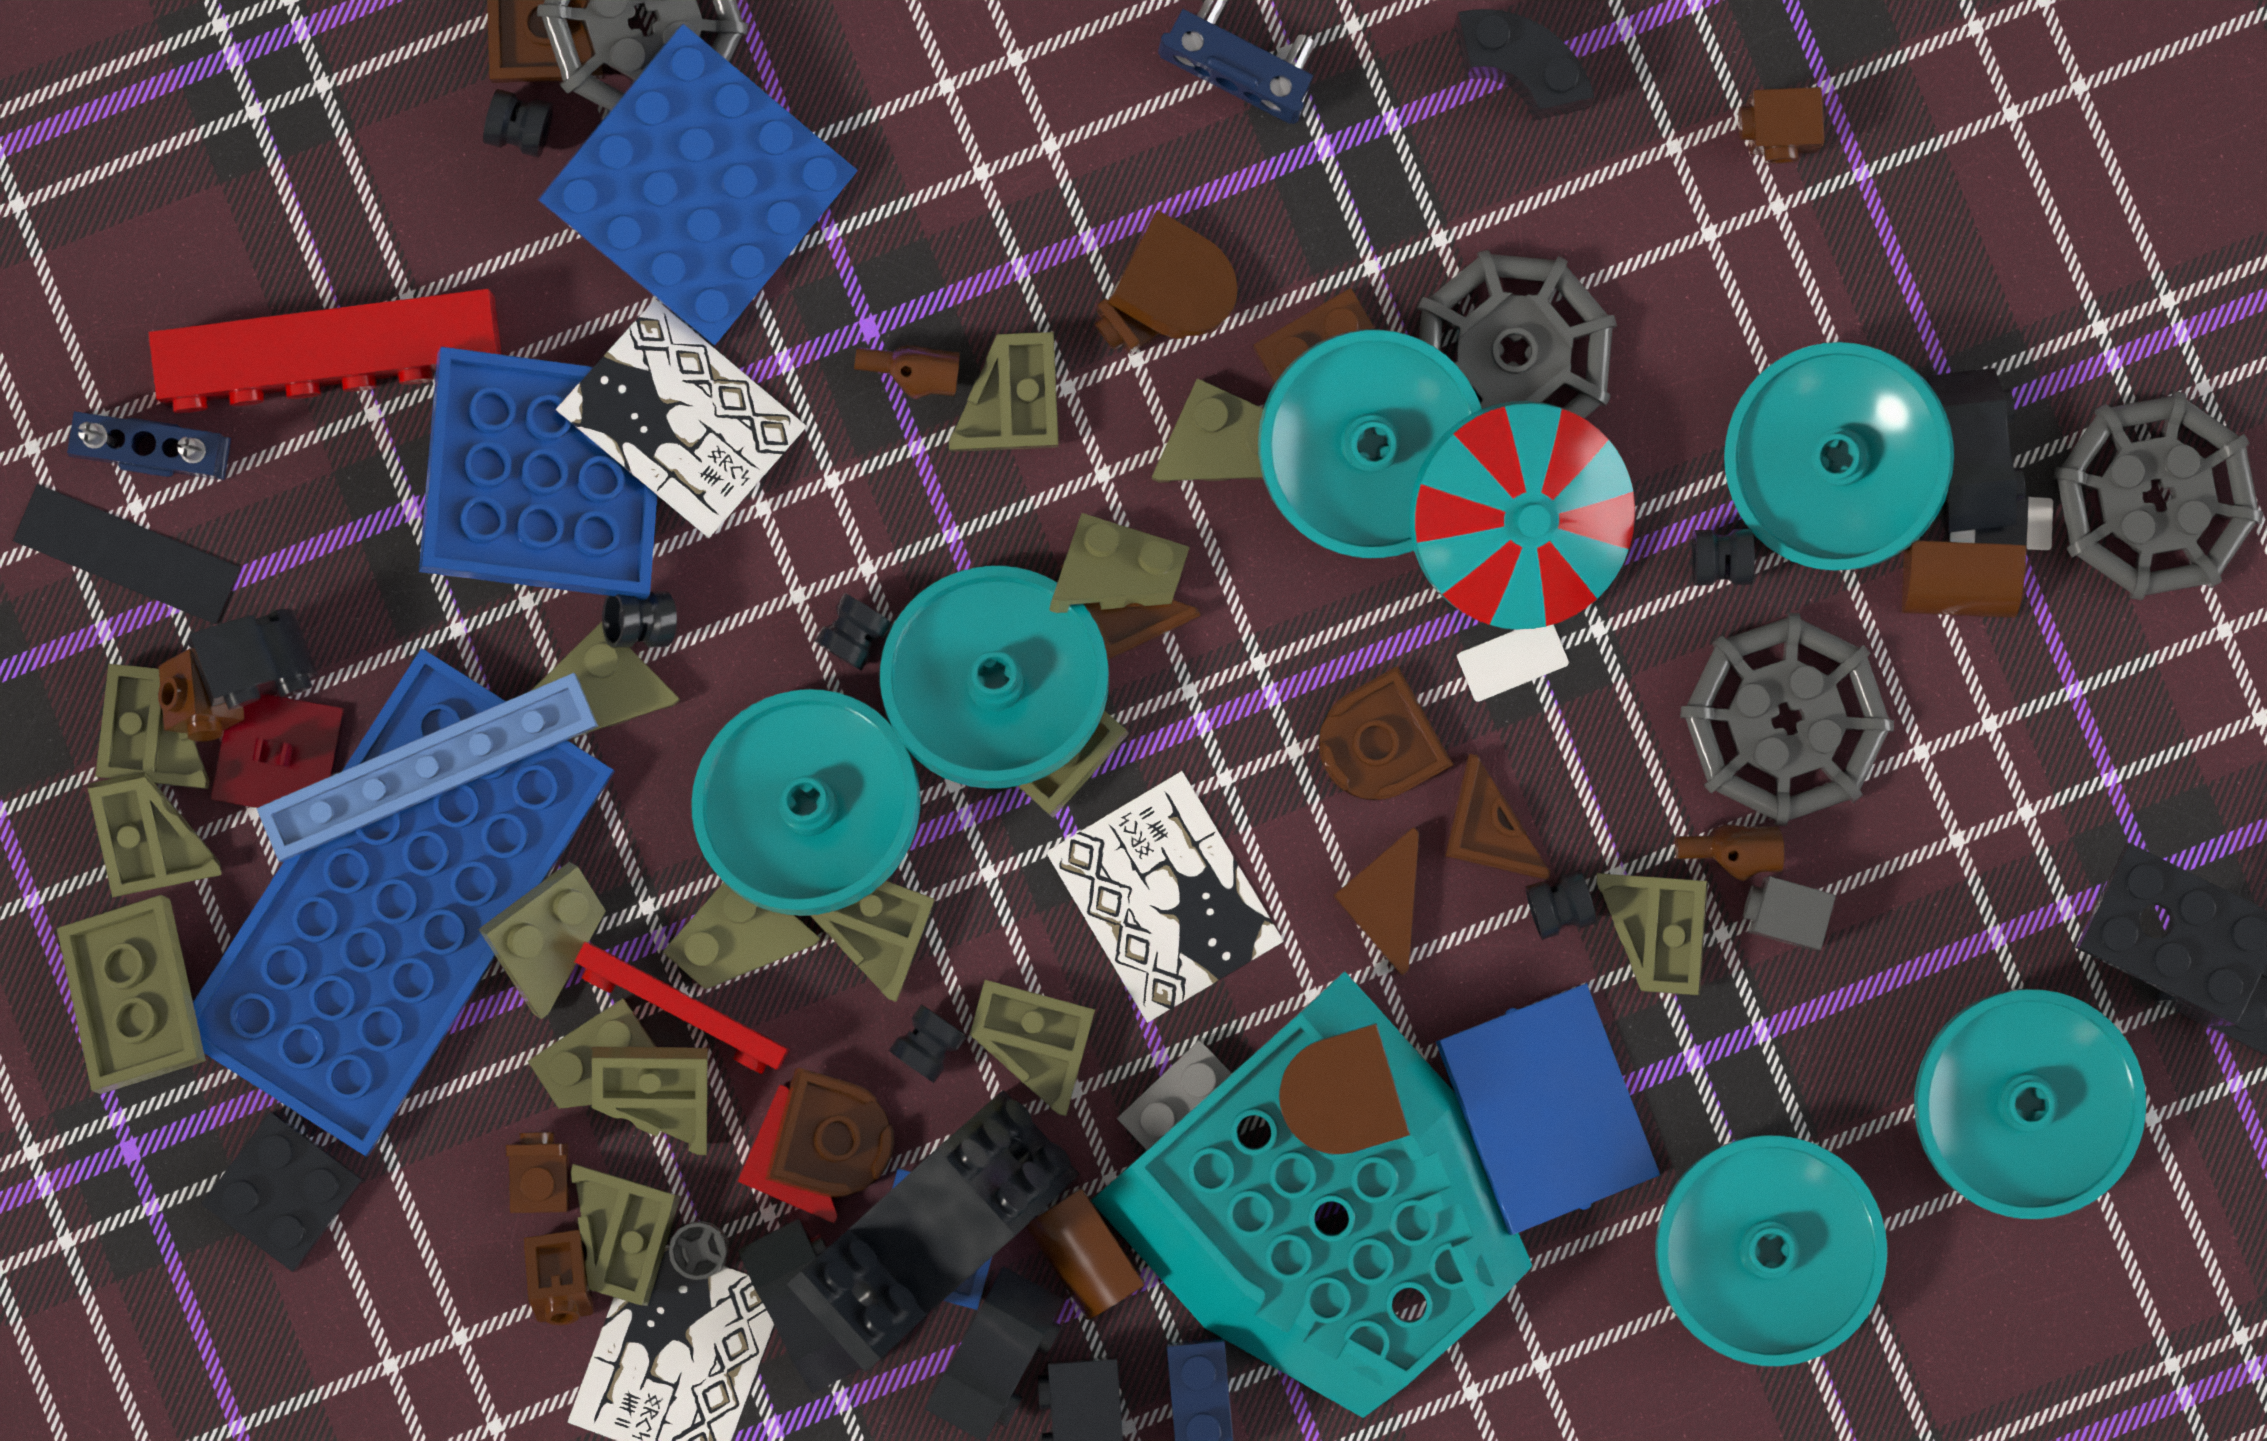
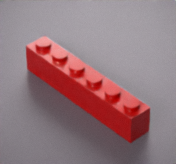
[148,289,502,413]

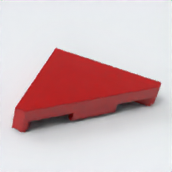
[737,1084,839,1224]

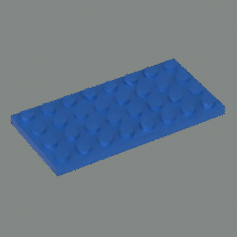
[193,648,615,1156]

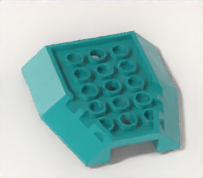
[1090,971,1533,1418]

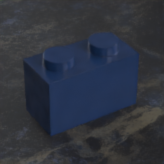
[1166,1338,1233,1441]

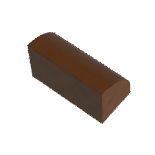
[1902,541,2026,618]
[1026,1187,1145,1320]

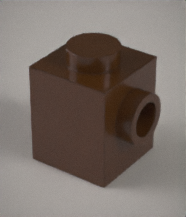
[1738,87,1824,164]
[158,648,244,741]

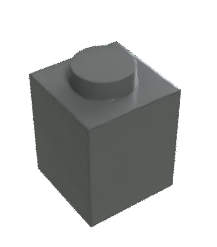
[1743,876,1836,951]

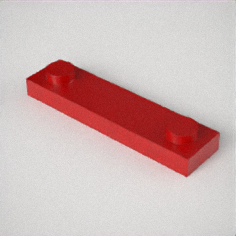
[574,942,790,1074]

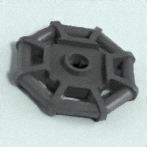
[537,0,748,110]
[1417,249,1617,418]
[2053,391,2264,601]
[1680,612,1894,826]

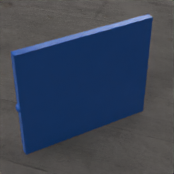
[1436,983,1660,1236]

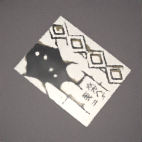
[556,299,807,538]
[1046,771,1284,1023]
[568,1245,774,1441]

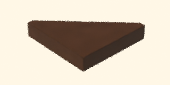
[1061,564,1201,660]
[1445,754,1550,880]
[1333,827,1419,976]

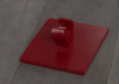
[211,694,345,808]

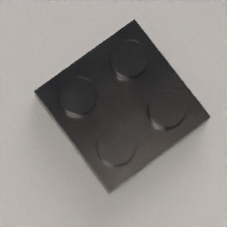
[202,1112,364,1272]

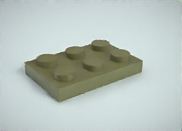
[57,895,206,1094]

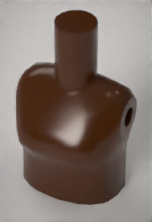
[854,345,960,400]
[1675,825,1785,881]

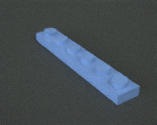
[256,673,598,862]

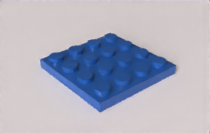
[537,24,858,345]
[419,347,657,600]

